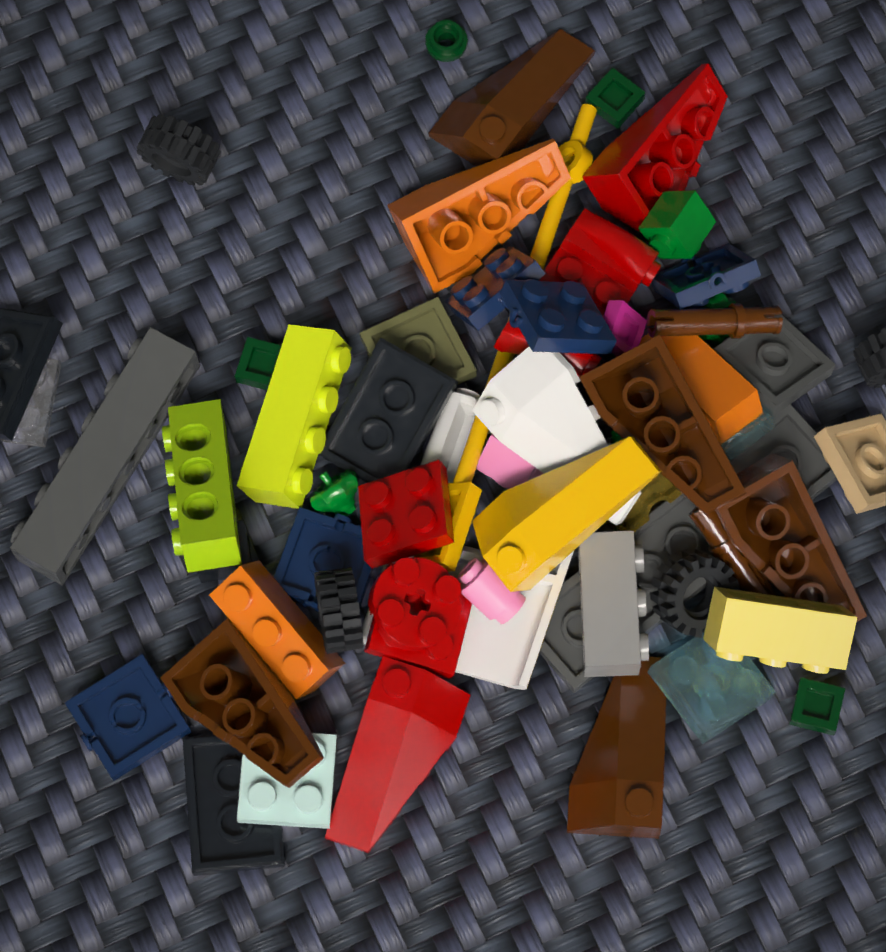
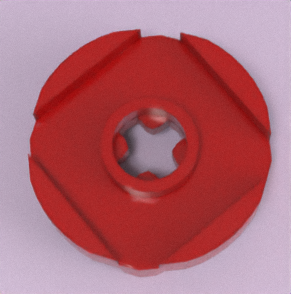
[368,557,462,651]

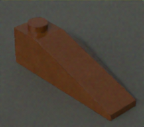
[429,29,595,167]
[579,334,747,515]
[716,453,867,622]
[160,619,324,788]
[567,657,668,839]

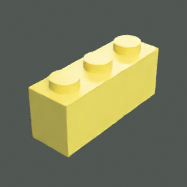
[703,587,857,674]

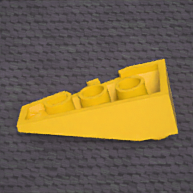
[472,436,661,592]

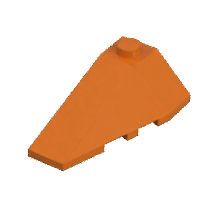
[387,139,571,294]

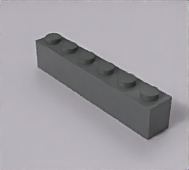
[10,327,200,586]

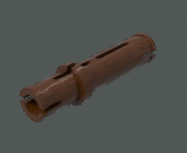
[647,303,783,339]
[688,507,778,596]

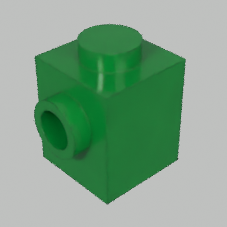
[638,190,716,259]

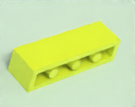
[236,324,352,509]

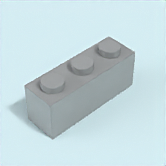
[578,531,649,677]

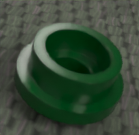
[425,20,468,62]

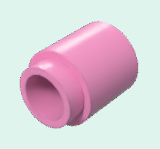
[458,558,526,624]

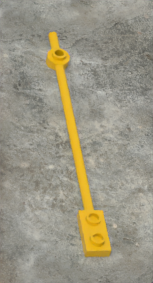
[414,104,597,571]

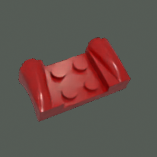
[494,208,662,377]

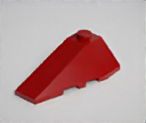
[582,63,728,233]
[325,656,471,853]

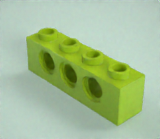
[162,399,242,573]

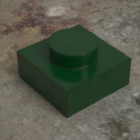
[585,67,646,129]
[234,337,282,390]
[789,677,846,736]

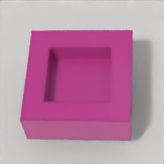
[603,300,647,357]

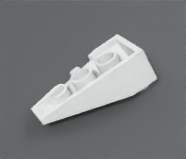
[472,346,641,525]

